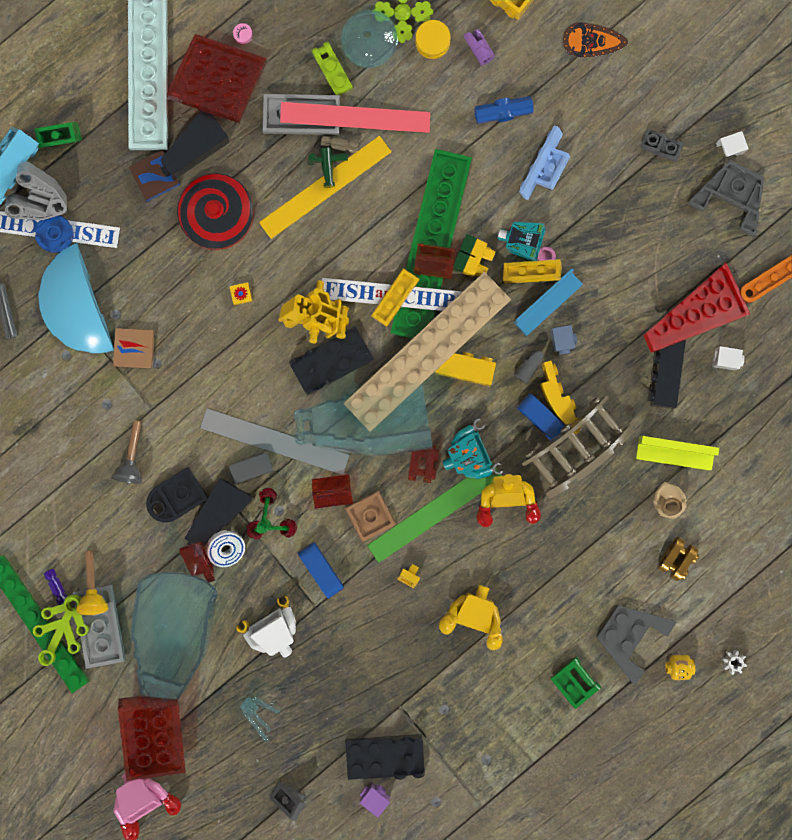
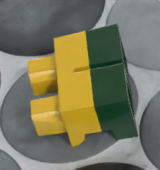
[452,234,495,278]

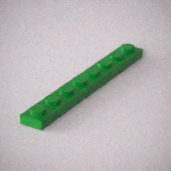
[0,555,90,693]

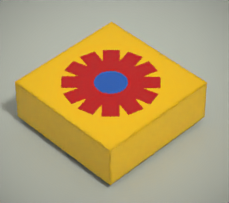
[229,282,253,306]

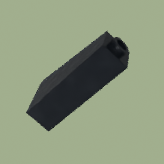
[160,106,229,181]
[184,478,255,549]

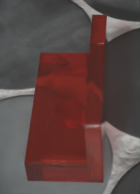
[414,244,456,279]
[312,474,353,509]
[179,542,215,583]

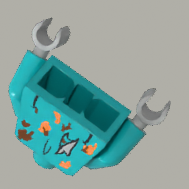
[443,419,503,479]

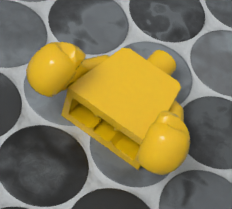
[439,585,503,650]

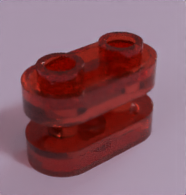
[408,442,439,483]

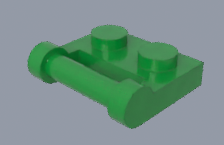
[550,656,601,709]

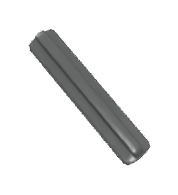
[0,283,17,339]

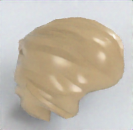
[653,482,687,519]

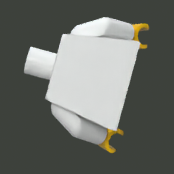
[236,596,296,658]

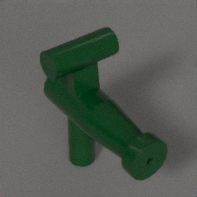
[307,148,348,188]

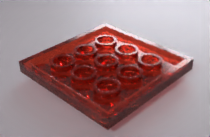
[166,34,266,124]

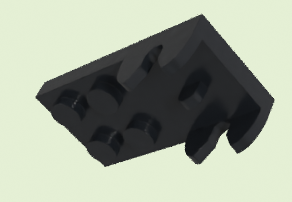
[289,326,374,397]
[345,734,425,780]

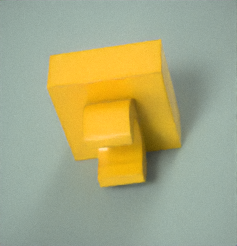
[397,564,420,588]

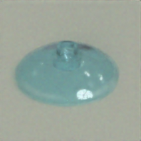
[341,10,398,68]

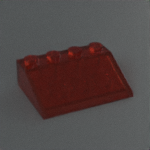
[118,696,186,781]

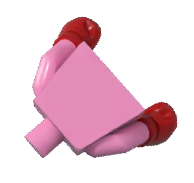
[114,771,182,840]

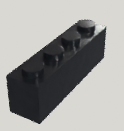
[648,340,686,409]

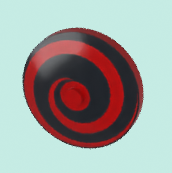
[177,173,254,250]

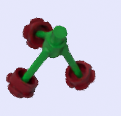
[246,488,297,540]

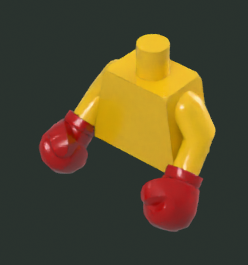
[476,474,541,527]

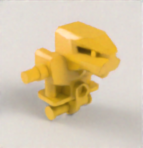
[278,280,349,343]

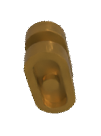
[657,536,699,581]

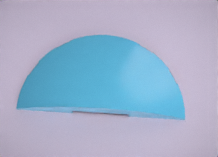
[39,243,114,353]

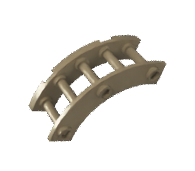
[522,395,634,499]

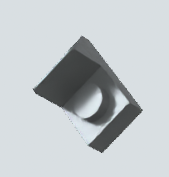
[270,781,305,821]

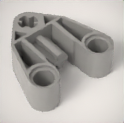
[5,162,67,220]

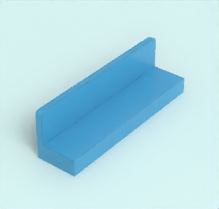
[513,269,583,336]

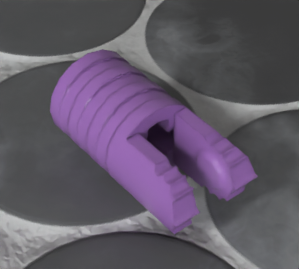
[464,29,495,65]

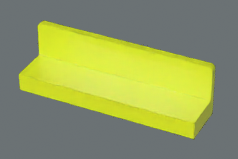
[636,436,719,470]

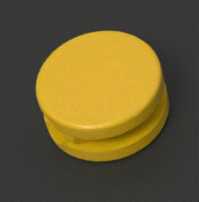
[415,20,451,59]

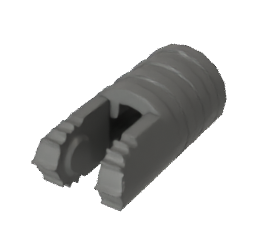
[513,350,544,384]

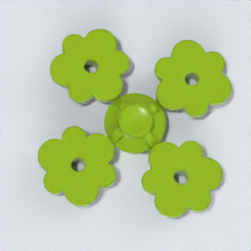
[372,0,433,43]

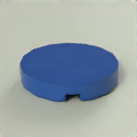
[35,215,74,253]

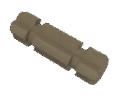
[321,136,358,153]

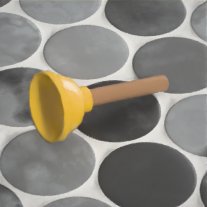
[76,551,109,615]

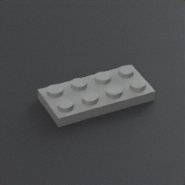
[263,94,340,135]
[73,585,126,669]

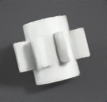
[721,650,747,675]

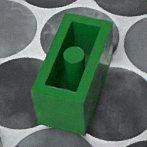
[34,122,82,148]

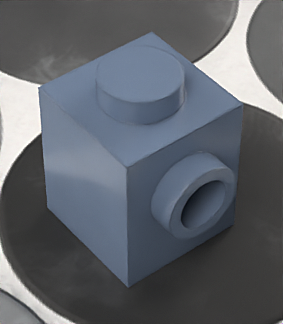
[550,325,577,355]

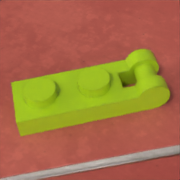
[311,41,353,96]

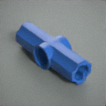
[474,96,534,124]

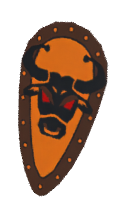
[562,22,628,58]

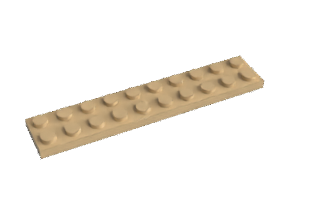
[344,272,511,432]

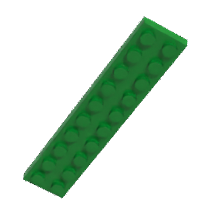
[390,149,472,339]

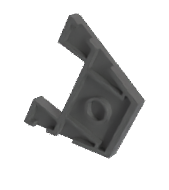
[687,160,764,237]
[596,605,677,685]

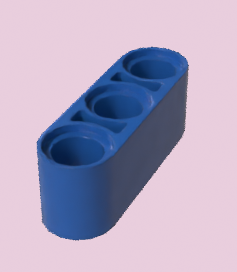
[516,393,565,440]
[297,542,344,599]

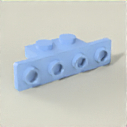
[519,125,570,200]

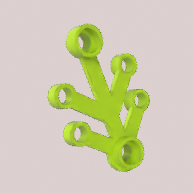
[33,594,89,666]

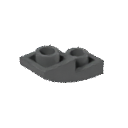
[641,129,684,163]
[229,453,273,485]

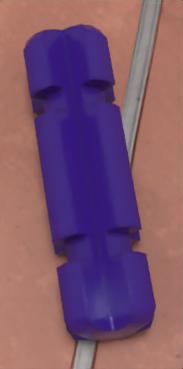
[44,569,67,605]

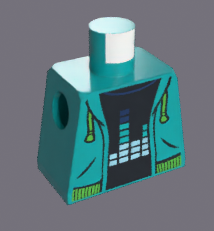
[498,222,546,261]

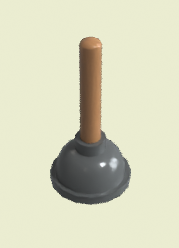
[111,420,143,484]

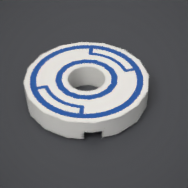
[206,530,245,567]

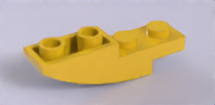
[540,361,581,434]

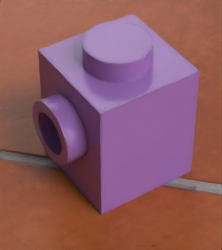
[359,783,390,818]

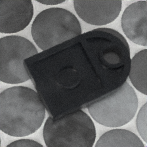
[146,467,208,523]

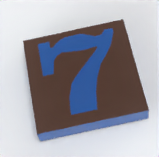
[129,150,180,202]

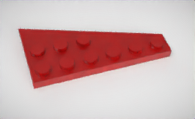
[643,263,750,353]

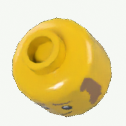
[665,655,695,680]

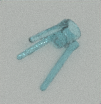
[239,696,280,742]

